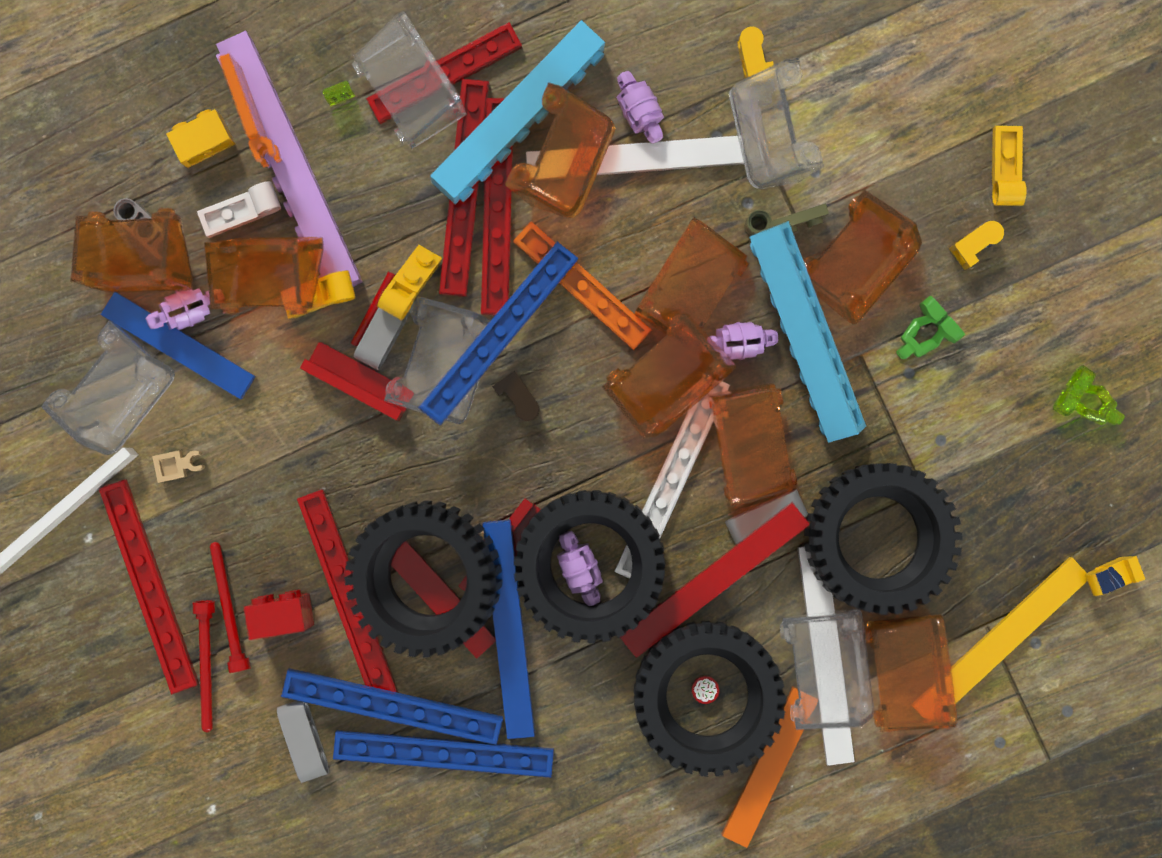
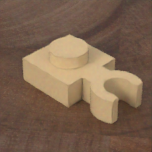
[152,450,205,483]

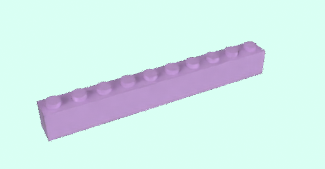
[216,31,363,287]

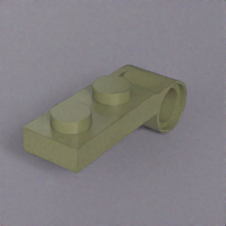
[744,203,829,236]

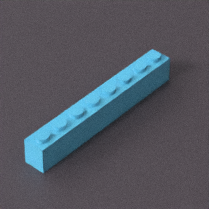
[430,20,605,204]
[750,221,866,443]

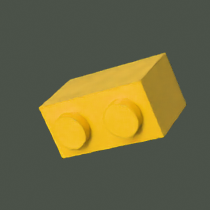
[166,109,236,168]

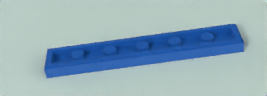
[100,292,256,399]

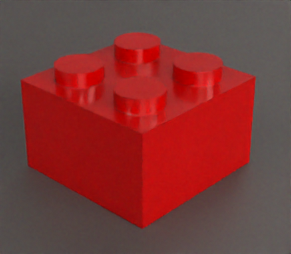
[244,589,315,640]

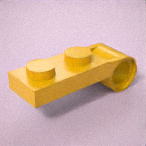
[992,126,1026,206]
[377,245,442,321]
[282,271,356,319]

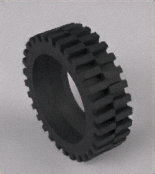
[804,463,962,615]
[514,490,666,644]
[345,501,502,658]
[633,621,786,777]

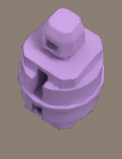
[616,71,664,144]
[145,287,223,330]
[701,322,778,360]
[557,531,603,606]

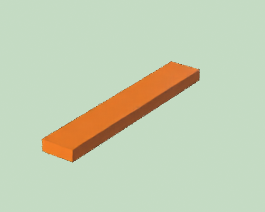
[513,221,652,351]
[722,686,819,848]

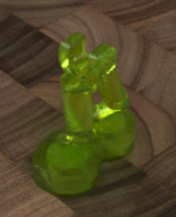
[1053,365,1125,425]

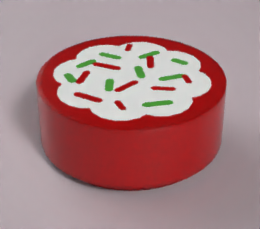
[691,675,719,704]

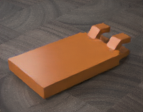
[218,53,282,168]

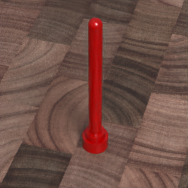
[210,542,251,673]
[192,600,215,733]

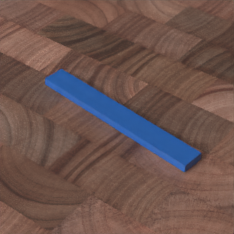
[419,242,578,426]
[483,519,535,739]
[281,668,503,745]
[333,730,554,778]

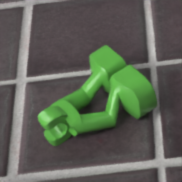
[896,296,965,359]

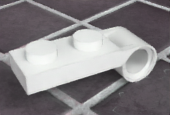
[197,181,281,238]

